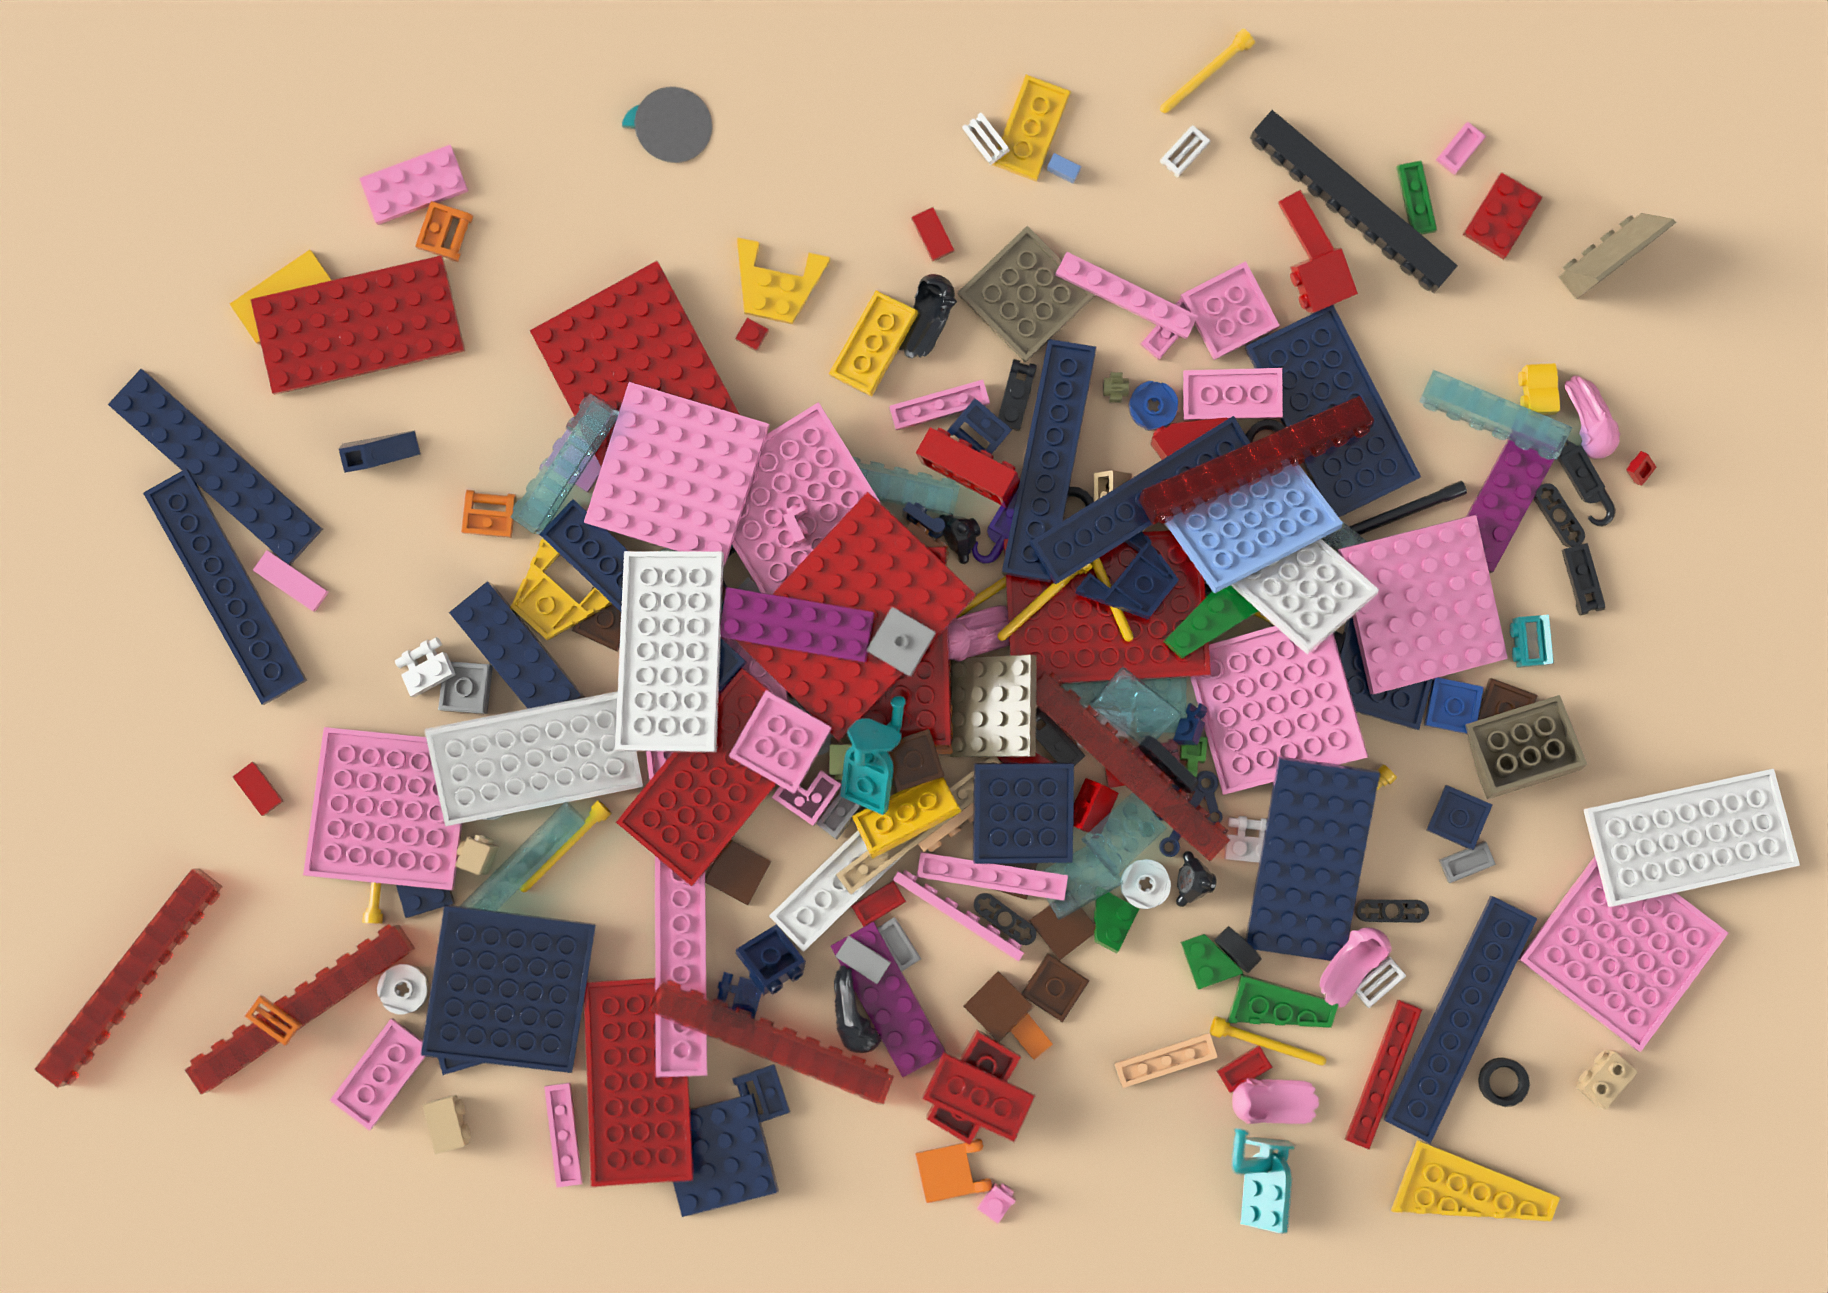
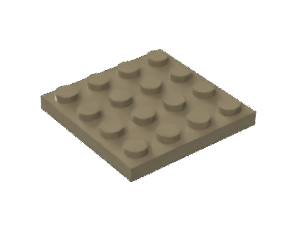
[958,226,1095,363]
[950,655,1036,757]

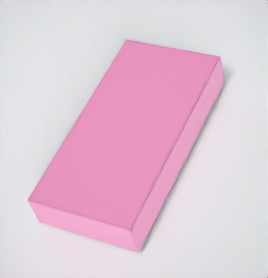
[1436,121,1486,175]

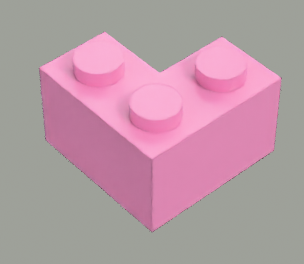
[772,771,841,826]

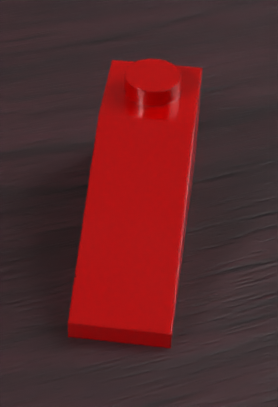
[1150,417,1228,460]

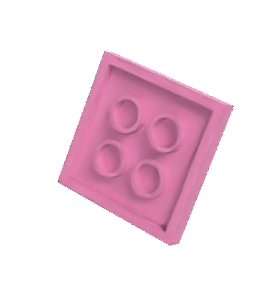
[1180,261,1280,360]
[729,690,832,793]

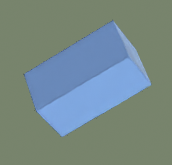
[1047,153,1081,183]

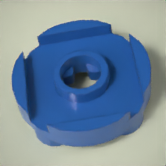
[1129,381,1178,431]

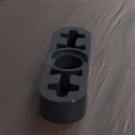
[1534,483,1585,548]
[1139,735,1199,794]
[974,893,1036,945]
[1355,899,1429,923]

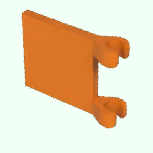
[916,1139,992,1203]

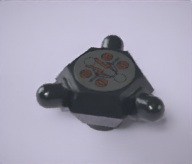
[938,514,981,564]
[1176,851,1216,907]

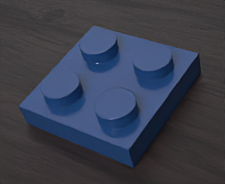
[1424,677,1484,735]

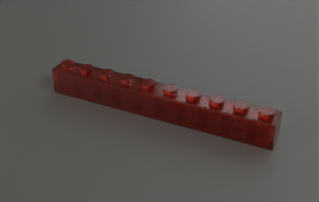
[1139,396,1374,525]
[1036,671,1230,862]
[34,868,223,1088]
[185,924,416,1095]
[648,980,894,1105]

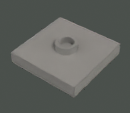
[867,607,936,676]
[438,662,493,714]

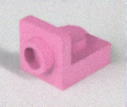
[783,504,809,545]
[977,1183,1016,1223]

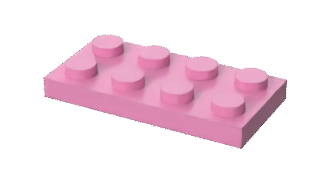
[359,145,469,225]
[1183,368,1283,420]
[330,1018,426,1130]

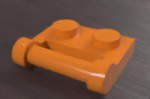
[415,201,474,262]
[461,490,517,538]

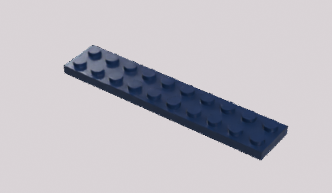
[1002,339,1096,583]
[108,369,323,565]
[1029,416,1259,584]
[143,469,307,705]
[539,499,747,693]
[1384,896,1538,1144]

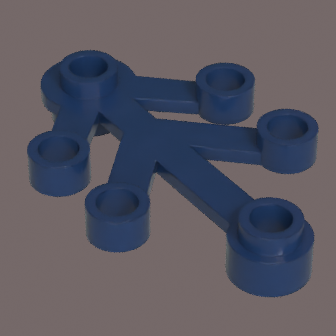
[1152,771,1223,857]

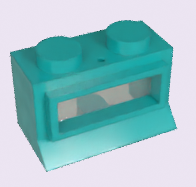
[1510,614,1554,667]

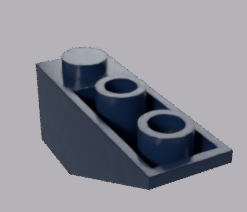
[339,430,421,473]

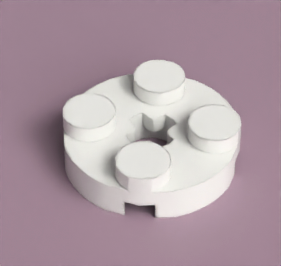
[1121,859,1171,909]
[377,964,429,1015]

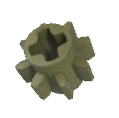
[1103,372,1129,402]

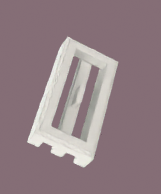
[962,113,1010,165]
[1160,125,1211,178]
[1355,956,1406,1008]

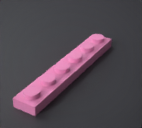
[1056,252,1198,339]
[917,852,1068,901]
[893,870,1024,961]

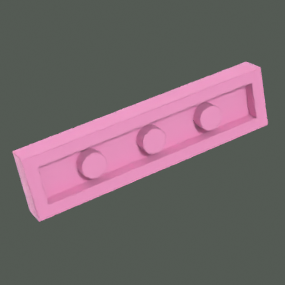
[889,380,990,431]
[544,1082,583,1187]

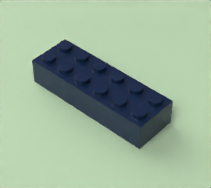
[449,581,585,709]

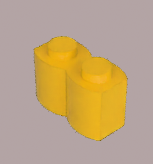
[1518,363,1560,416]

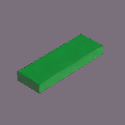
[1396,160,1437,235]

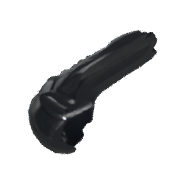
[899,274,957,359]
[834,965,881,1053]

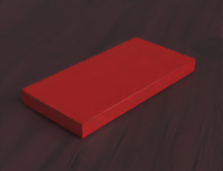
[922,1052,1035,1142]

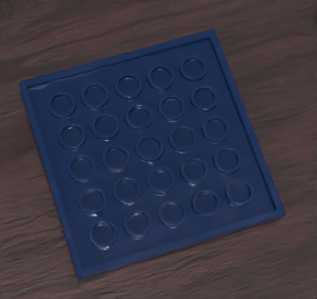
[420,904,596,1073]

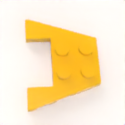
[737,238,830,324]
[510,538,612,640]

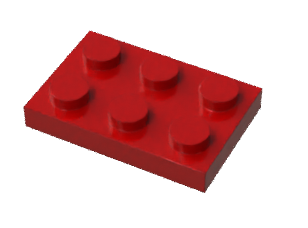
[1462,172,1543,260]

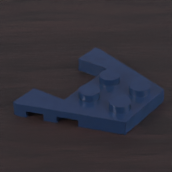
[1075,531,1179,619]

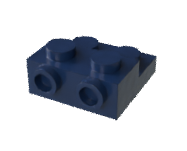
[735,924,806,995]

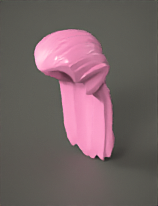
[1564,375,1621,459]
[948,605,1010,661]
[1319,927,1392,1008]
[1232,1078,1319,1124]

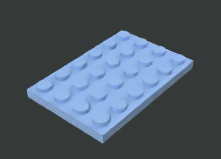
[1162,450,1343,593]

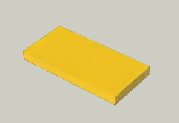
[992,75,1071,182]
[229,250,332,345]
[829,290,919,397]
[852,777,961,858]

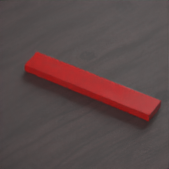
[1345,999,1423,1150]

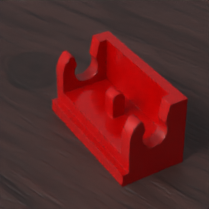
[1073,778,1119,838]

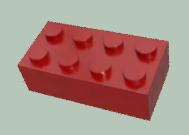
[916,427,1020,508]
[926,1029,1021,1145]

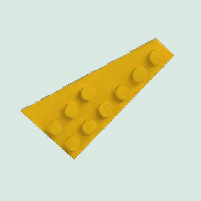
[1391,1140,1560,1221]

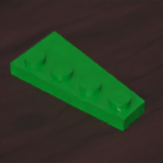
[1163,585,1259,659]
[1227,974,1339,1028]

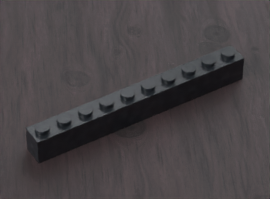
[1250,110,1458,293]

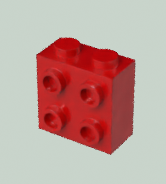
[1290,248,1358,313]

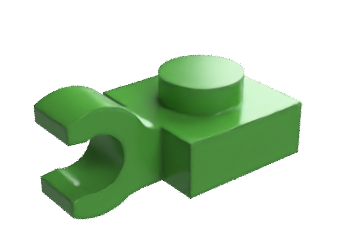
[1179,737,1208,777]

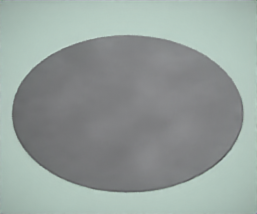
[635,87,712,163]

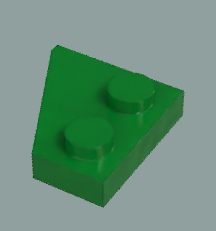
[1094,886,1139,954]
[1180,934,1243,990]

